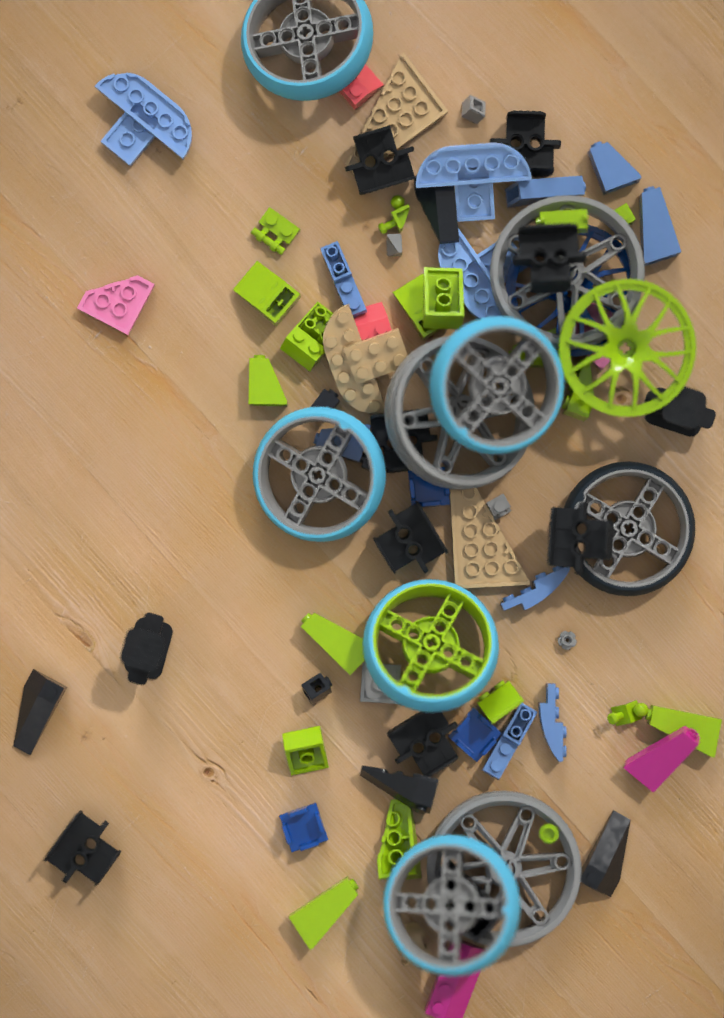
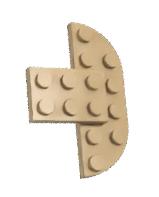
[323,303,408,413]

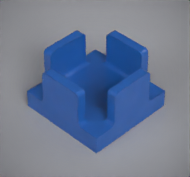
[408,467,450,508]
[448,708,502,762]
[279,803,328,852]

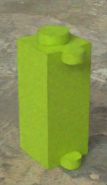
[536,209,588,233]

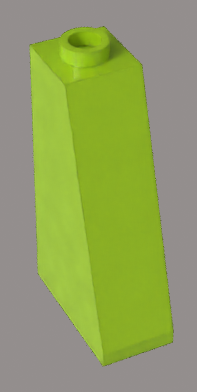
[301,613,365,675]
[645,705,722,758]
[289,876,359,950]

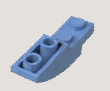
[320,241,367,317]
[500,566,570,611]
[538,683,567,762]
[482,703,538,780]

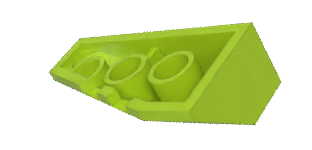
[377,799,422,880]

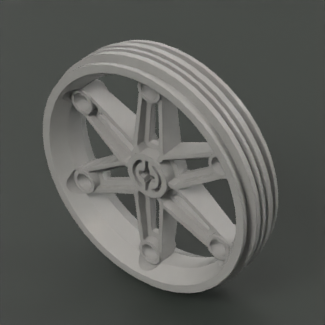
[490,195,645,350]
[385,335,534,490]
[427,791,581,947]

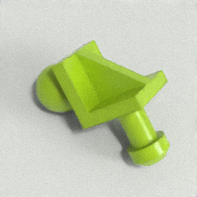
[378,195,410,234]
[607,700,648,726]

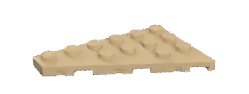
[345,53,448,177]
[449,473,530,588]

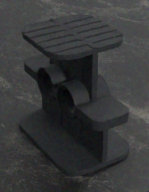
[490,110,561,177]
[345,125,416,195]
[513,223,586,294]
[644,386,716,437]
[370,409,438,473]
[373,501,448,574]
[547,502,614,575]
[121,613,173,685]
[387,711,459,777]
[44,810,121,886]

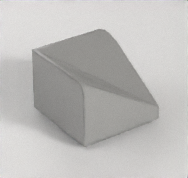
[462,95,486,124]
[386,234,402,256]

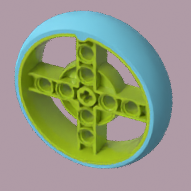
[363,579,499,712]

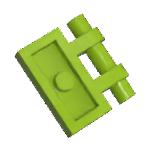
[251,207,300,255]

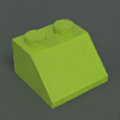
[477,680,524,724]
[282,726,329,776]

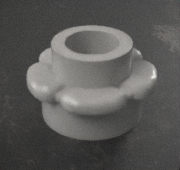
[558,631,577,650]

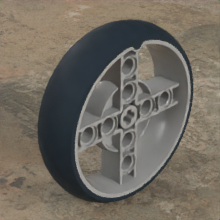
[564,462,695,596]

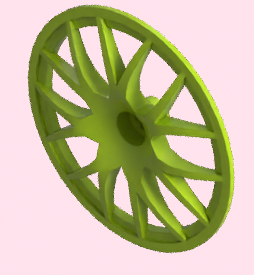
[559,279,696,417]

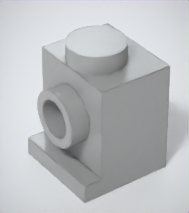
[486,494,511,520]

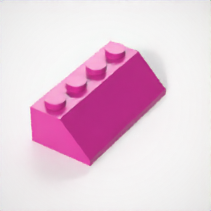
[424,940,485,1018]

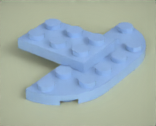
[95,73,192,167]
[416,143,532,222]
[438,228,528,319]

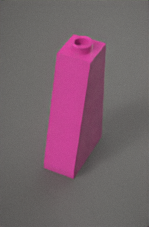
[624,726,700,793]

